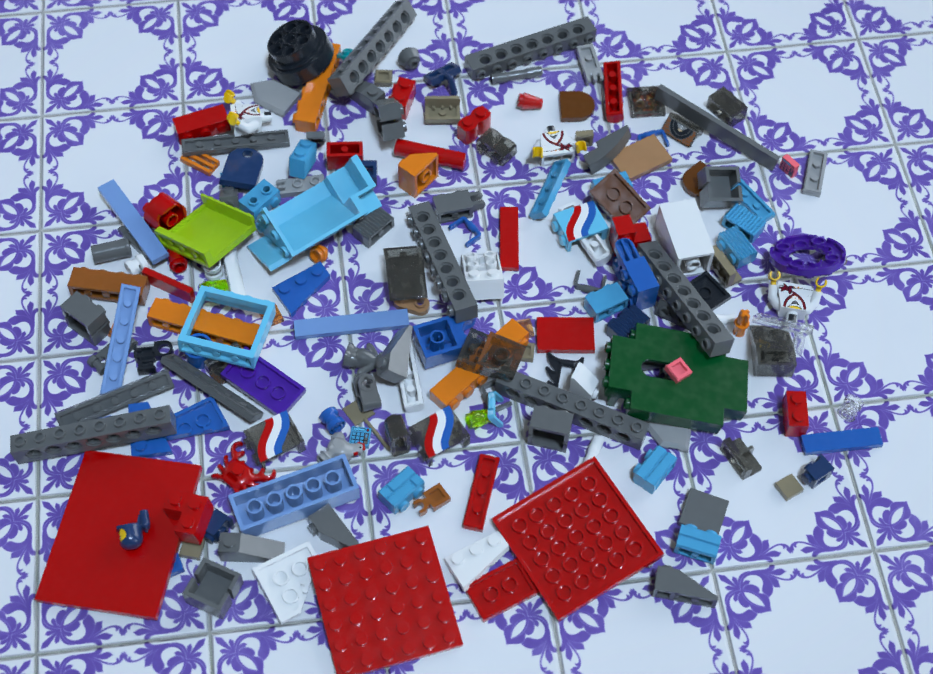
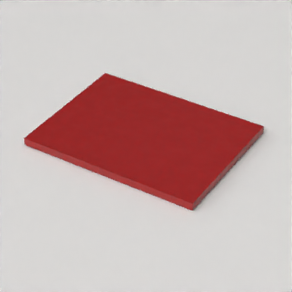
[34,450,203,620]

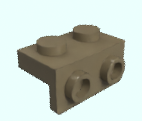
[425,96,460,124]

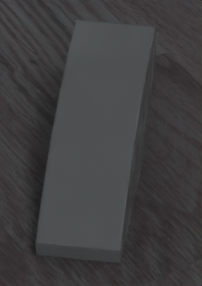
[583,125,631,175]

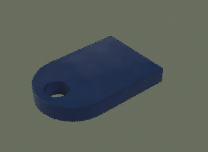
[220,148,263,190]

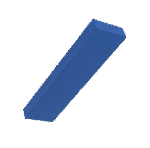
[800,427,883,456]

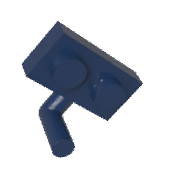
[423,62,461,96]

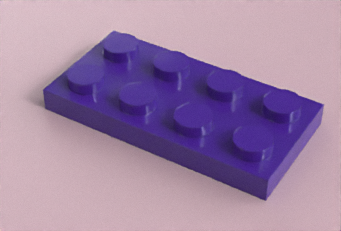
[220,346,306,415]

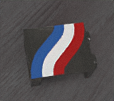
[407,406,470,467]
[242,410,306,470]

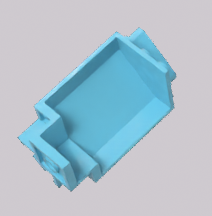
[247,154,383,271]

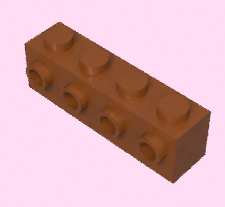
[67,267,150,305]

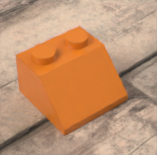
[398,153,438,198]

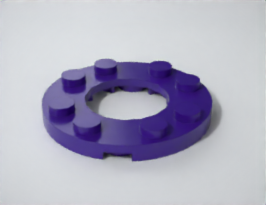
[769,234,846,279]

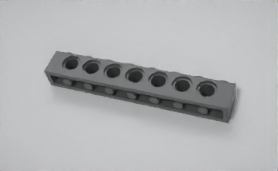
[327,0,417,97]
[464,16,597,81]
[406,201,478,323]
[637,240,735,357]
[495,366,650,450]
[10,405,177,464]

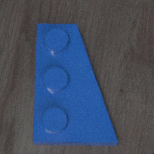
[272,262,331,317]
[165,396,230,440]
[128,402,173,458]

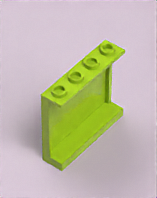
[154,193,257,268]

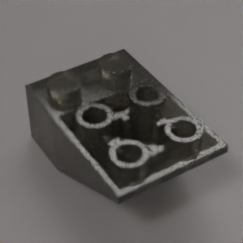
[383,245,428,301]
[749,325,797,377]

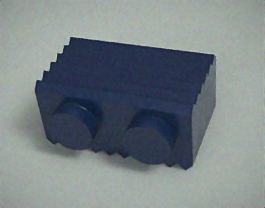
[606,304,651,339]

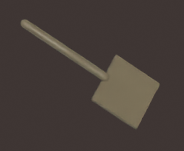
[342,400,391,451]

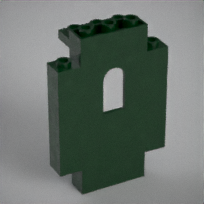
[601,323,748,434]

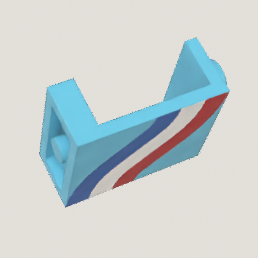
[551,201,609,252]

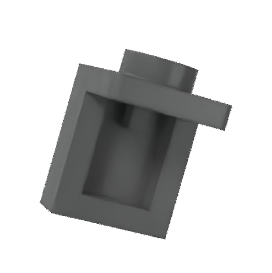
[219,186,240,210]

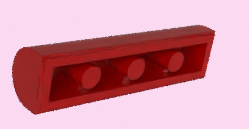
[603,61,624,123]
[394,139,466,170]

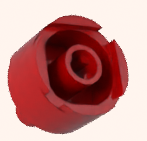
[143,192,187,230]

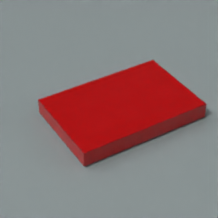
[536,317,595,353]
[466,558,539,623]

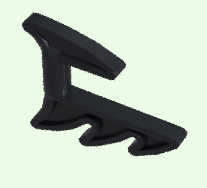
[545,352,584,387]

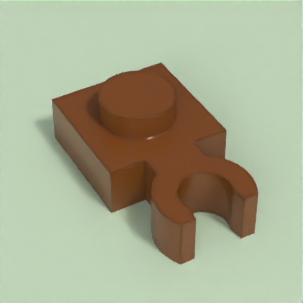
[413,483,451,516]

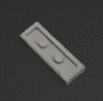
[802,149,828,198]

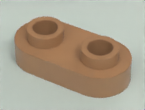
[393,291,430,316]

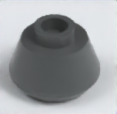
[398,47,420,69]

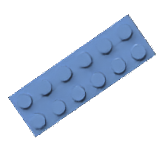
[228,454,360,536]

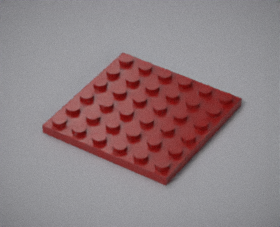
[491,456,664,622]
[307,525,463,674]

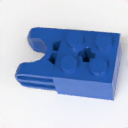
[612,238,660,310]
[412,315,486,369]

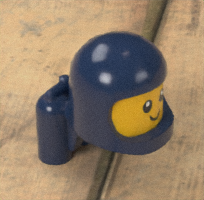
[116,510,150,550]

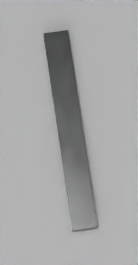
[654,84,780,171]

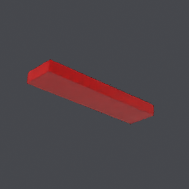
[500,207,519,271]
[463,454,500,533]

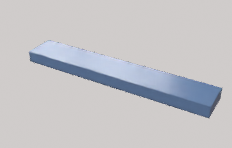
[97,179,169,265]
[100,283,141,395]
[294,309,409,340]

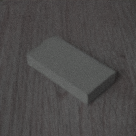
[306,131,326,142]

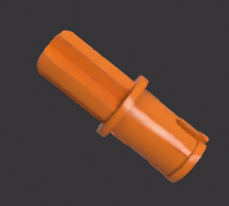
[733,309,750,338]

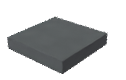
[678,488,729,535]

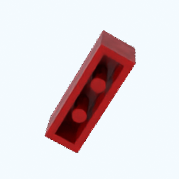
[172,104,231,145]

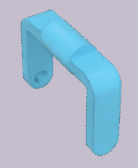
[488,391,504,428]

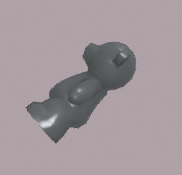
[343,342,382,375]

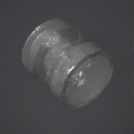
[837,394,864,422]

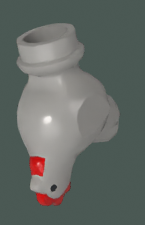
[317,432,366,463]

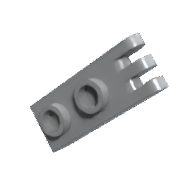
[576,44,604,84]
[276,174,324,198]

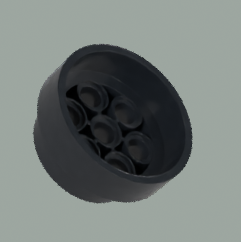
[267,19,334,86]

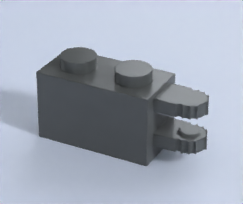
[432,190,486,224]

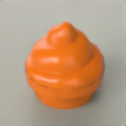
[309,244,328,263]

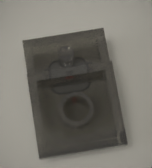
[455,328,527,380]

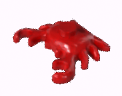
[211,441,277,493]

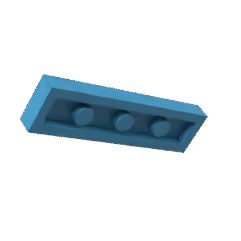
[529,159,571,220]

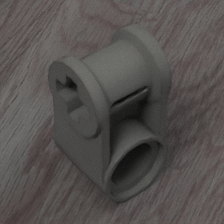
[353,374,382,413]

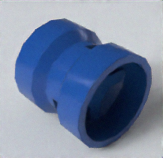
[319,406,346,434]

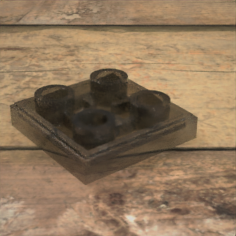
[626,86,666,118]

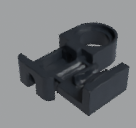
[133,340,174,375]

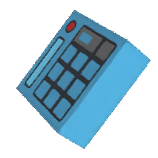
[349,426,372,449]

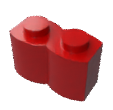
[457,106,491,145]

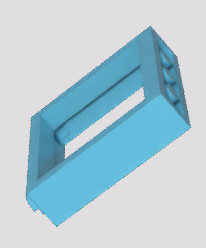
[178,285,276,369]

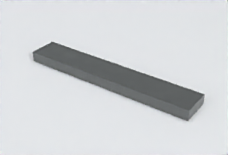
[181,129,290,157]
[160,353,264,422]
[54,368,174,426]

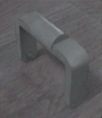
[574,270,607,293]
[480,379,513,413]

